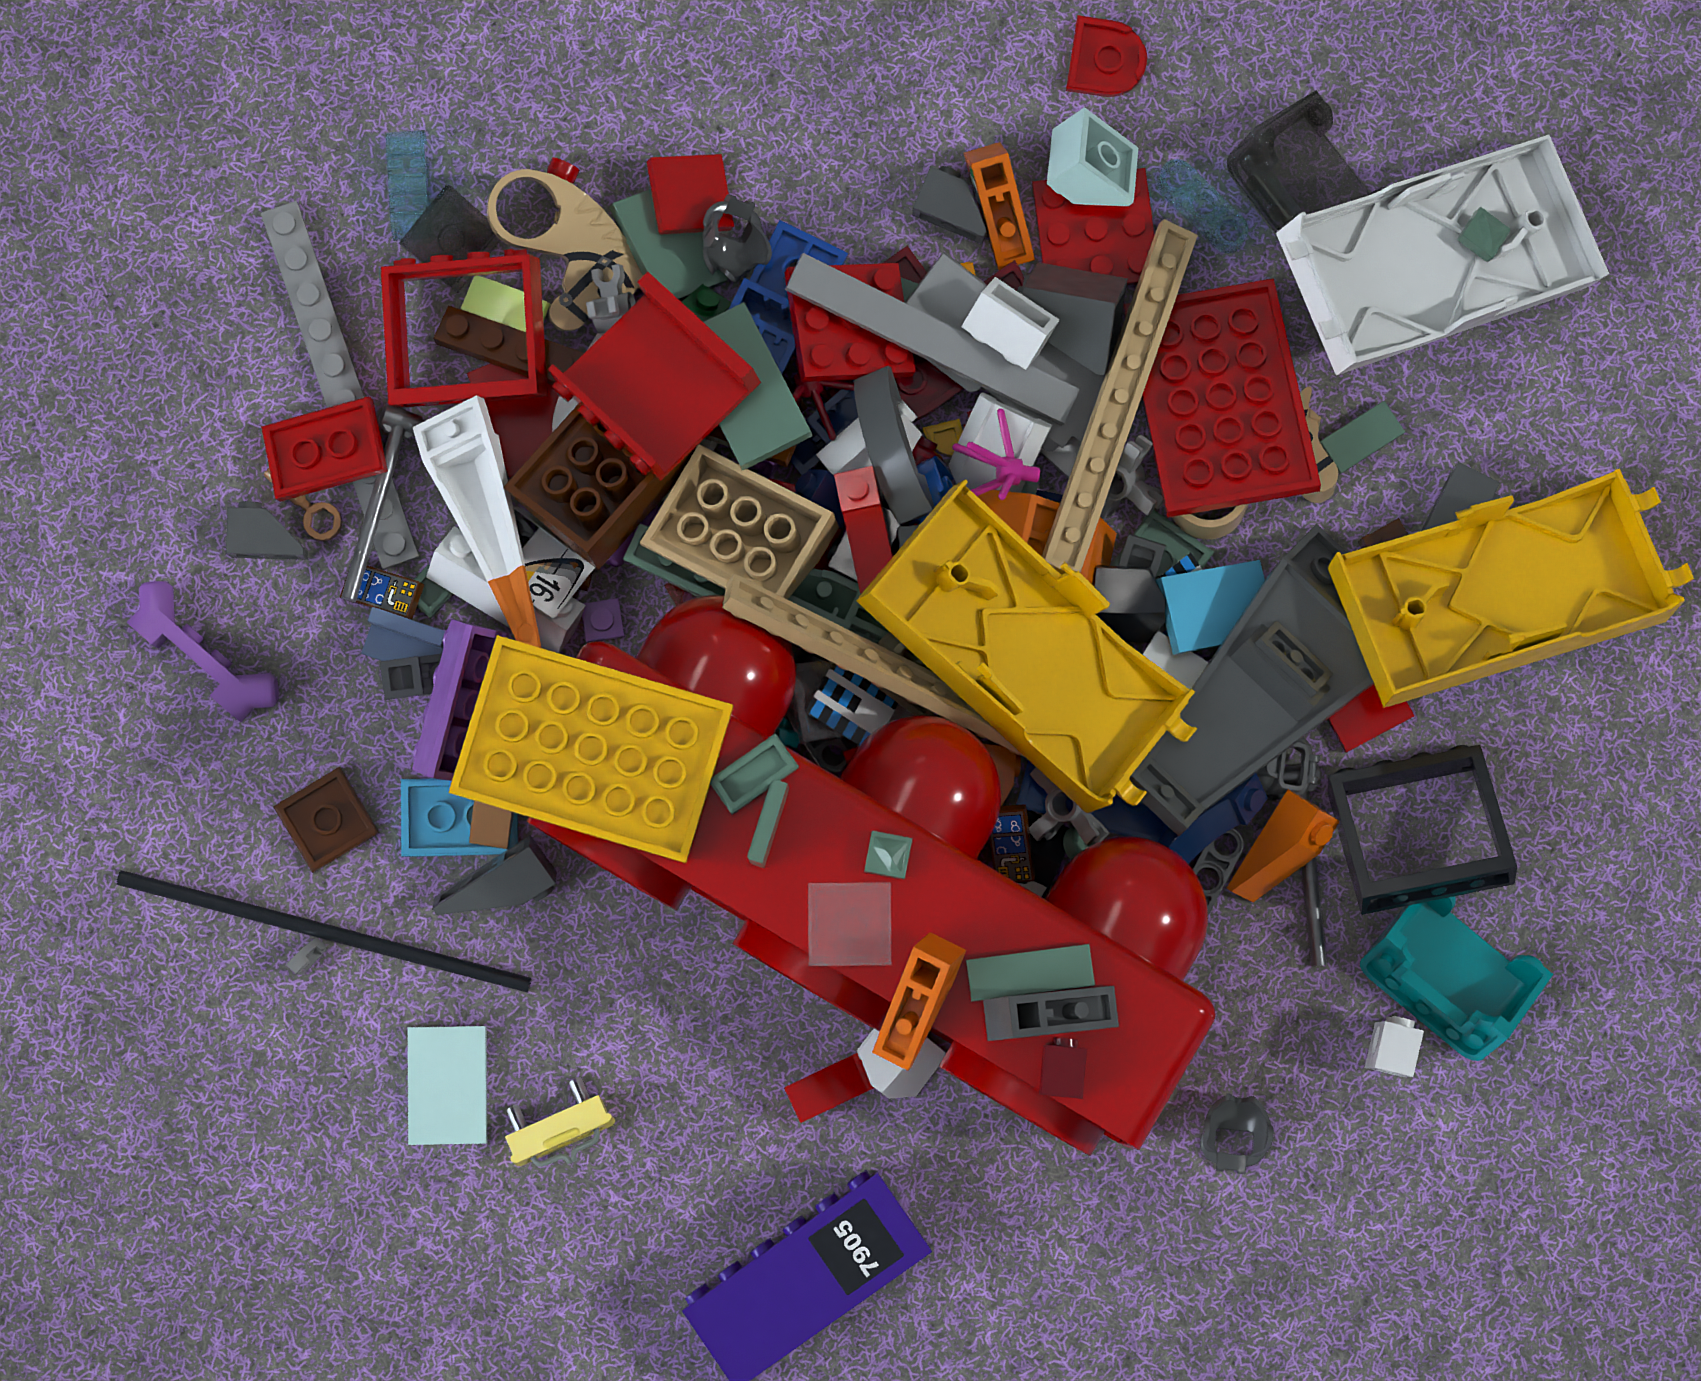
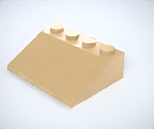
[640,444,839,599]

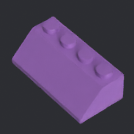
[412,619,509,781]

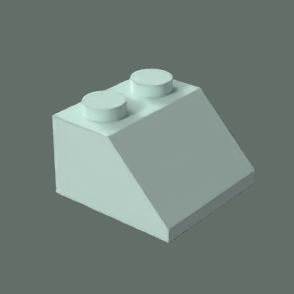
[1047,107,1138,206]

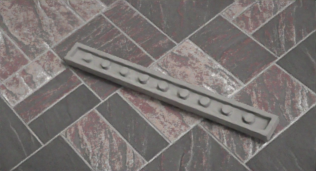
[261,201,420,570]

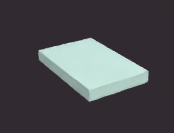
[407,1026,488,1145]

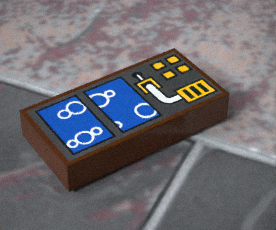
[340,566,425,620]
[989,804,1036,882]

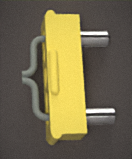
[505,1077,615,1167]

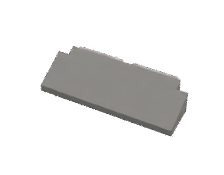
[905,252,1105,451]

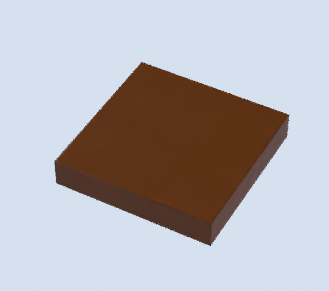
[273,767,380,873]

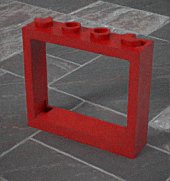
[381,249,548,408]

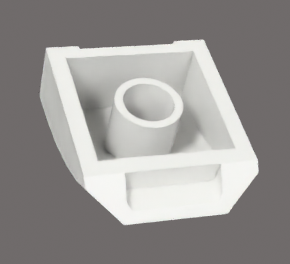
[948,392,1052,493]

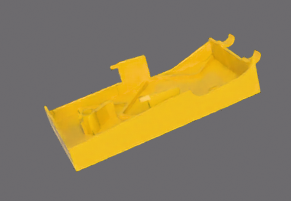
[1327,468,1694,708]
[856,479,1197,813]

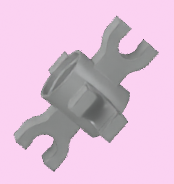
[586,264,636,334]
[1100,435,1164,521]
[1029,767,1109,845]

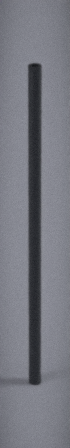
[117,870,532,993]

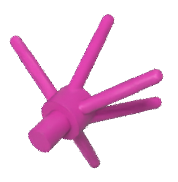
[952,408,1040,500]

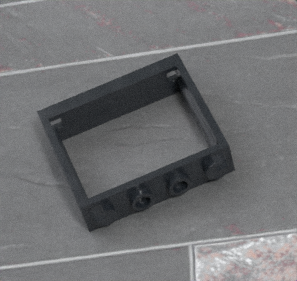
[1327,745,1517,915]

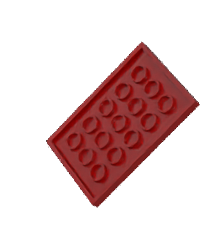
[1123,278,1321,518]

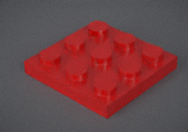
[1032,168,1154,285]
[784,263,916,382]

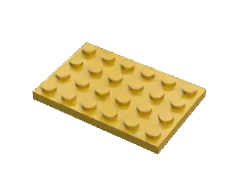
[448,635,734,863]

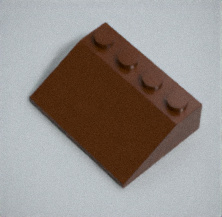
[504,403,697,570]

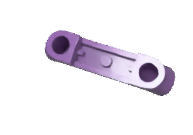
[127,581,279,723]

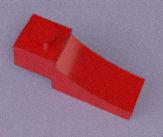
[834,466,893,594]

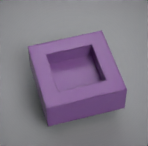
[582,598,625,643]

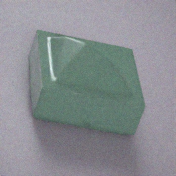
[1457,207,1511,262]
[864,831,912,880]

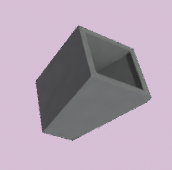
[1017,262,1128,376]

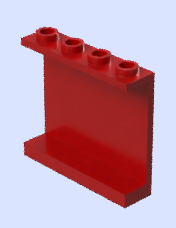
[548,272,761,481]

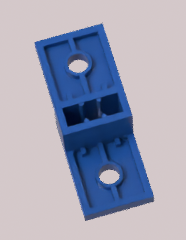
[728,220,848,376]

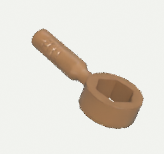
[264,468,343,542]

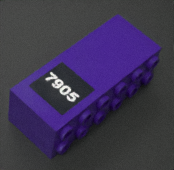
[682,1170,932,1381]

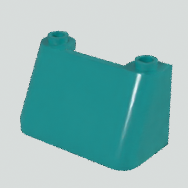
[1360,896,1554,1061]

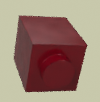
[1039,1037,1087,1099]

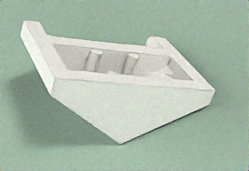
[857,1028,946,1099]

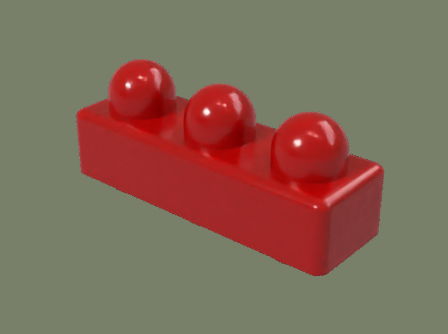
[527,595,1216,1157]

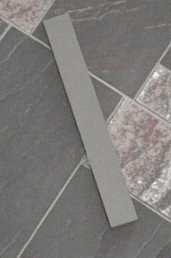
[785,253,1080,426]

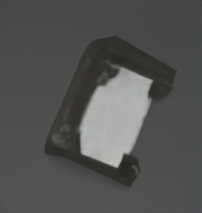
[1227,90,1386,239]

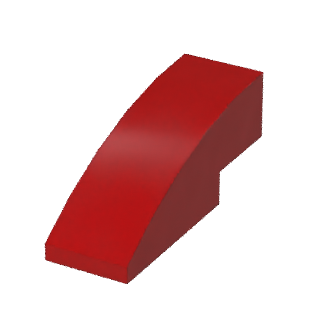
[784,1053,874,1123]

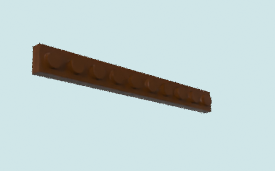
[433,305,797,467]

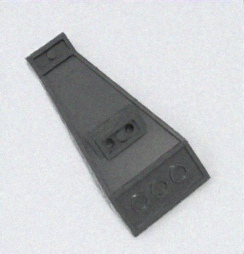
[1129,524,1374,836]

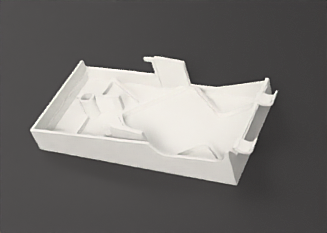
[1276,135,1609,376]

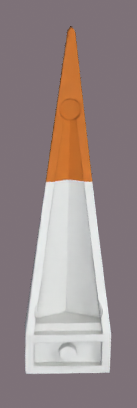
[412,395,542,648]

